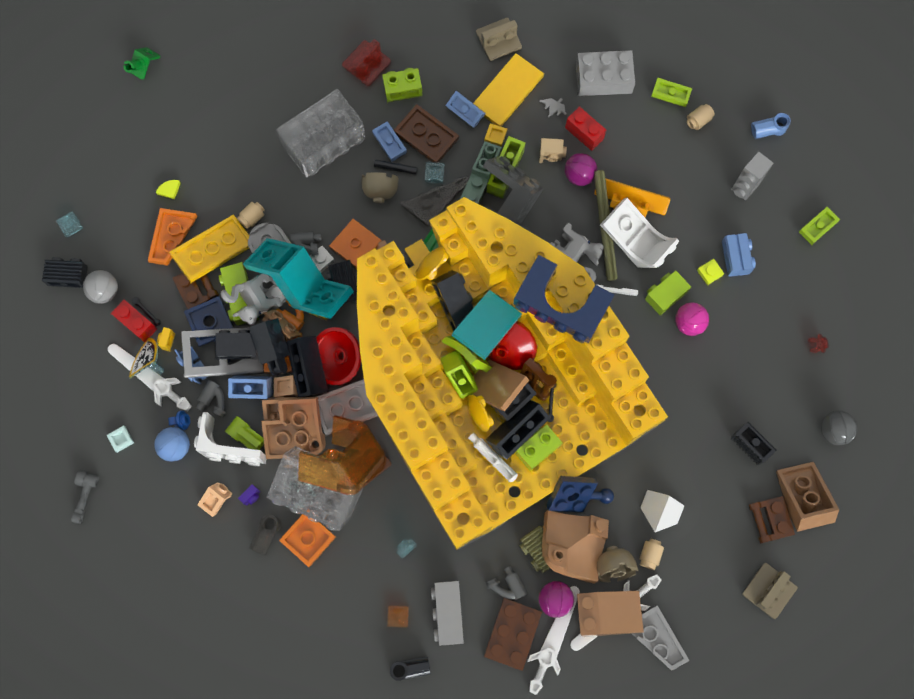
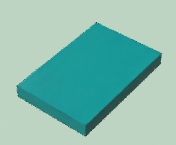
[452,290,522,360]

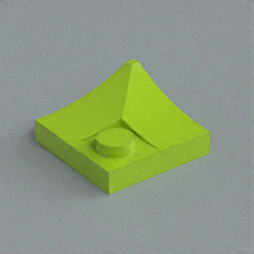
[442,336,492,373]

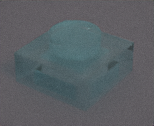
[425,162,445,183]
[56,211,83,238]
[396,539,417,559]

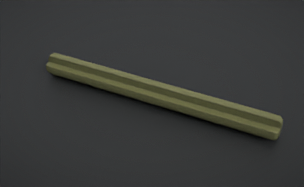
[594,170,618,281]

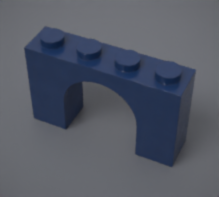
[513,255,615,344]

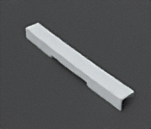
[598,285,638,296]

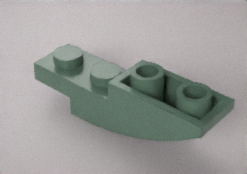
[460,141,502,204]

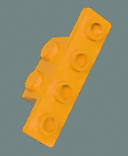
[594,178,670,217]

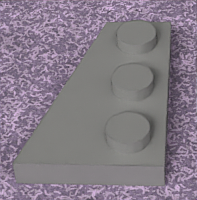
[631,605,690,671]

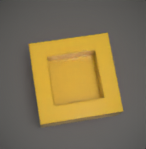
[484,123,507,147]
[157,327,175,352]

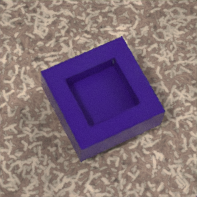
[238,484,261,506]

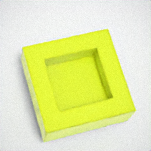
[697,259,724,285]

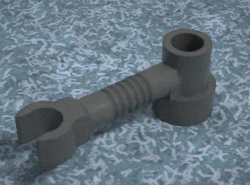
[71,470,99,524]

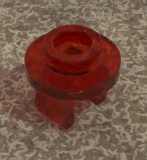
[808,334,829,353]

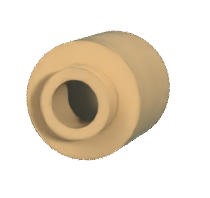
[687,104,715,130]
[237,202,265,229]
[639,539,664,570]

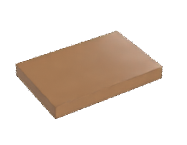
[471,359,529,412]

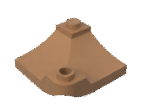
[261,396,326,459]
[542,510,609,584]

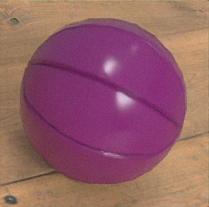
[565,153,597,186]
[538,581,574,618]

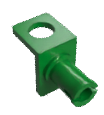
[123,47,160,79]

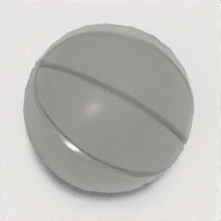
[83,270,118,304]

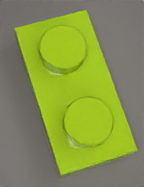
[651,78,692,107]
[799,207,840,245]

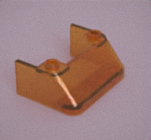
[298,415,385,495]

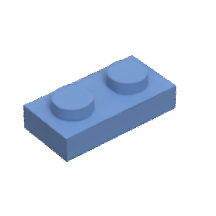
[445,91,485,128]
[372,122,407,162]

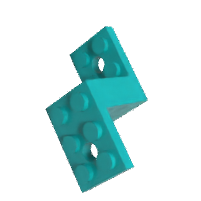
[243,238,354,319]

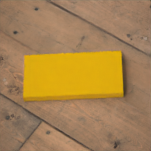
[473,53,544,127]
[169,214,249,283]

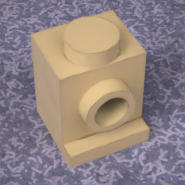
[539,138,567,163]

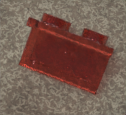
[342,39,391,86]

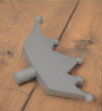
[539,98,567,117]

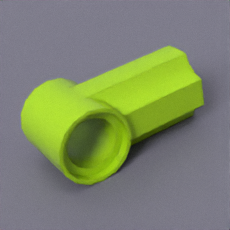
[225,416,264,450]

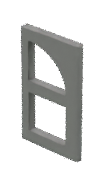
[181,328,264,378]

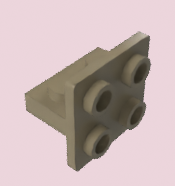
[476,18,522,61]
[742,563,798,619]

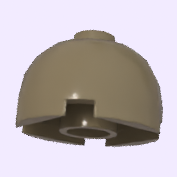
[361,172,399,203]
[597,546,638,583]

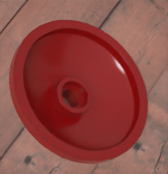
[488,321,537,370]
[316,327,361,385]

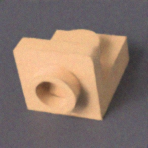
[274,375,298,397]
[198,482,232,517]

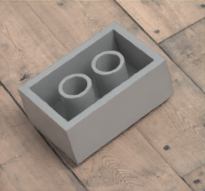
[576,50,635,96]

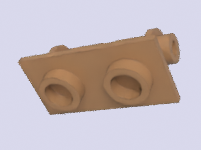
[262,309,301,342]

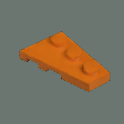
[148,208,198,266]

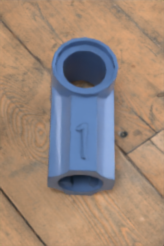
[751,113,791,139]

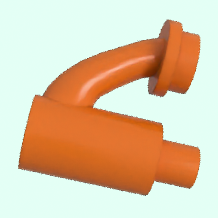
[275,300,304,332]

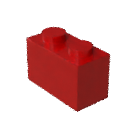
[565,106,607,151]
[111,300,157,343]

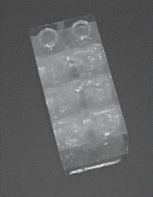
[276,89,366,177]
[267,446,367,531]

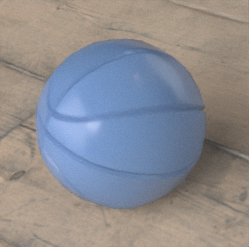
[154,427,190,462]

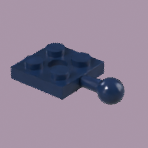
[184,296,234,363]
[546,476,614,512]

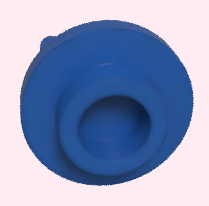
[168,411,190,430]

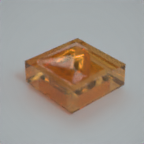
[387,606,409,627]

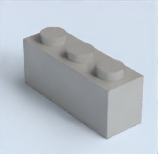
[731,152,774,200]
[431,581,464,646]

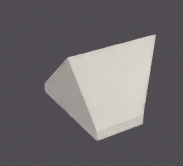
[640,490,684,532]

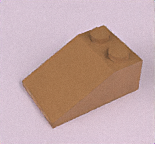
[776,462,839,532]
[577,591,644,637]

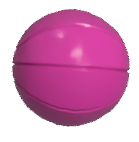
[675,302,709,336]

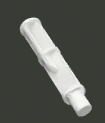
[468,433,518,482]

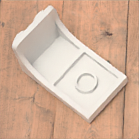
[600,198,679,268]
[194,412,267,466]

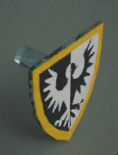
[129,337,164,379]

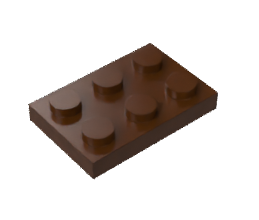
[394,104,459,165]
[484,598,542,671]

